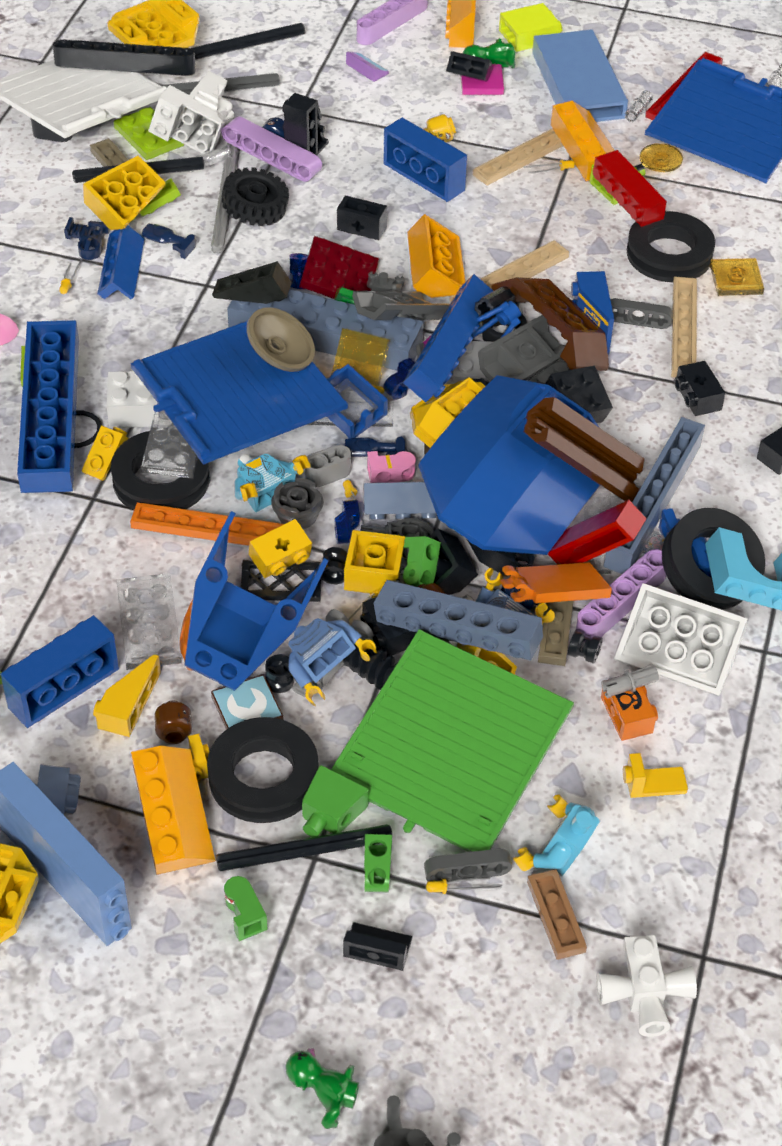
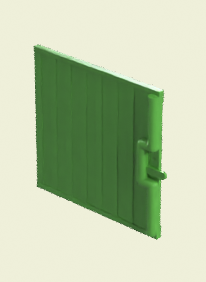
[331,629,574,852]

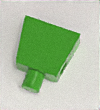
[302,765,369,837]

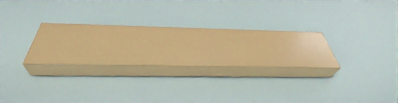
[473,128,563,186]
[450,240,569,301]
[671,277,697,377]

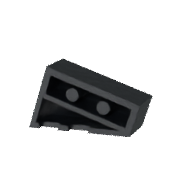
[282,93,329,156]

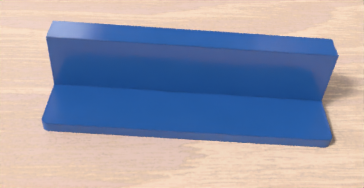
[97,225,144,299]

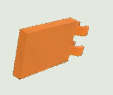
[500,562,612,603]

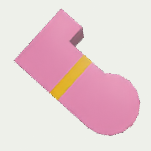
[367,451,416,483]

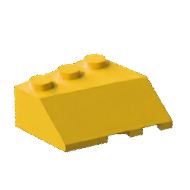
[83,155,166,230]

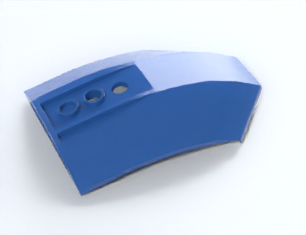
[418,375,600,555]

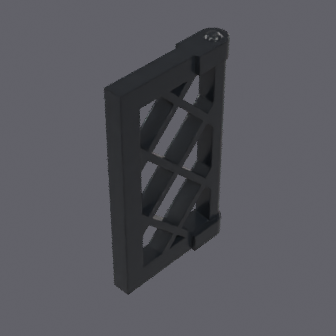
[240,560,322,602]

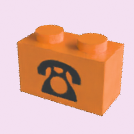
[601,685,658,741]

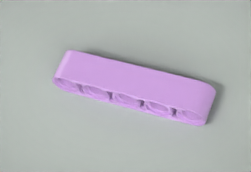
[357,0,428,45]
[221,117,322,182]
[576,549,666,637]

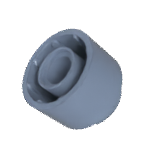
[37,764,81,815]

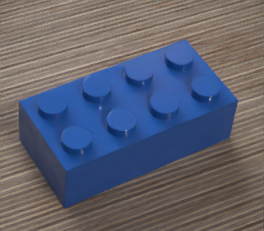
[383,117,467,202]
[0,615,119,729]

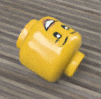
[423,114,456,142]

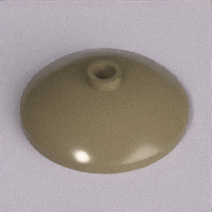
[247,307,315,372]

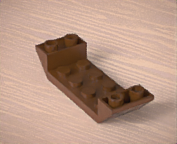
[491,277,609,371]

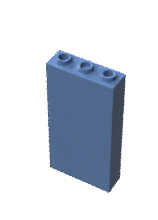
[532,29,628,122]
[0,761,132,946]

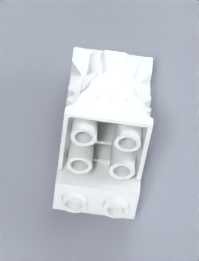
[148,71,234,157]

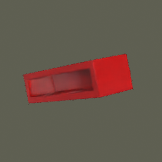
[592,150,667,227]
[548,500,647,565]

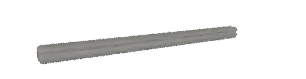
[211,142,239,253]

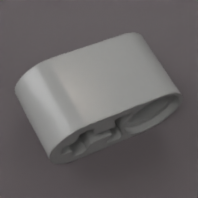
[305,445,351,487]

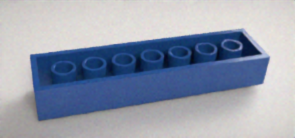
[17,320,79,493]

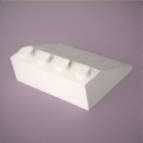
[614,583,747,696]

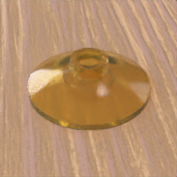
[640,143,683,172]

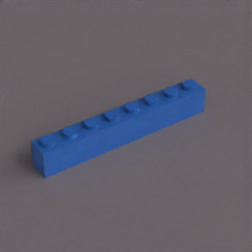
[403,274,493,402]

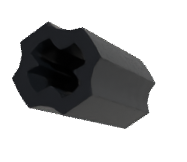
[475,286,515,319]

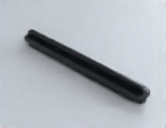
[191,23,305,60]
[72,156,204,183]
[216,824,393,871]

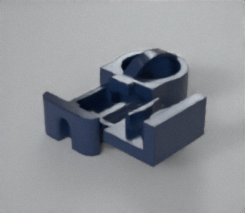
[64,217,109,260]

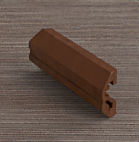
[524,397,645,502]

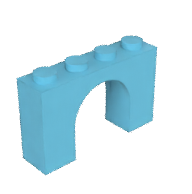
[705,527,782,611]

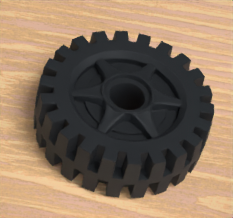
[221,167,289,226]

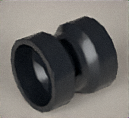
[321,547,347,585]
[567,629,603,664]
[265,654,294,693]

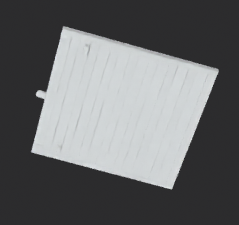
[0,60,167,138]

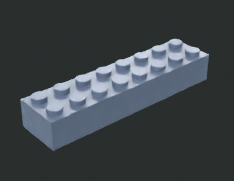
[227,289,424,373]

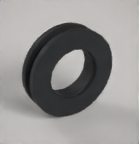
[627,211,715,283]
[111,430,210,510]
[662,508,765,610]
[207,717,319,823]

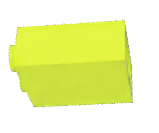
[499,3,562,52]

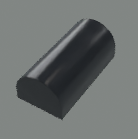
[446,51,492,82]

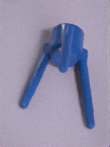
[472,301,521,338]

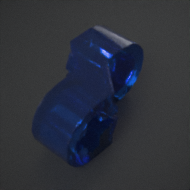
[289,253,308,289]
[383,358,415,400]
[334,499,360,544]

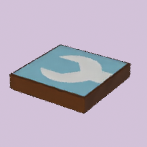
[211,674,284,729]

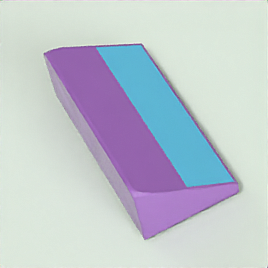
[346,51,389,82]

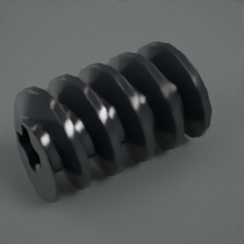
[343,639,398,690]

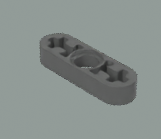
[610,298,673,329]
[424,849,512,882]

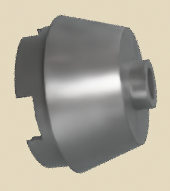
[271,478,324,529]

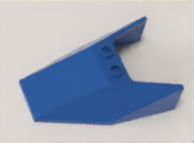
[184,511,329,691]

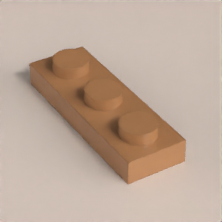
[527,869,587,960]

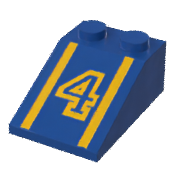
[571,271,614,355]

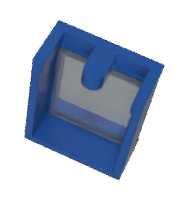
[327,364,388,439]

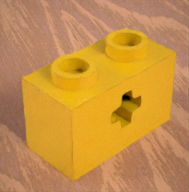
[248,519,312,578]

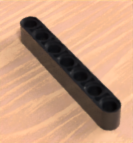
[53,39,196,76]

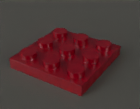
[299,236,379,299]

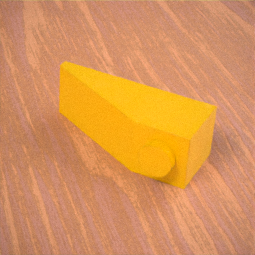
[93,654,161,737]

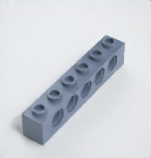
[374,580,543,661]

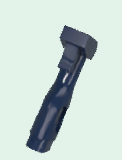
[142,223,196,259]
[345,437,405,457]

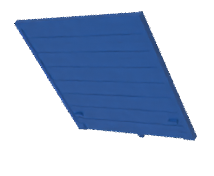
[644,58,782,183]
[131,321,348,465]

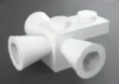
[596,935,697,1037]

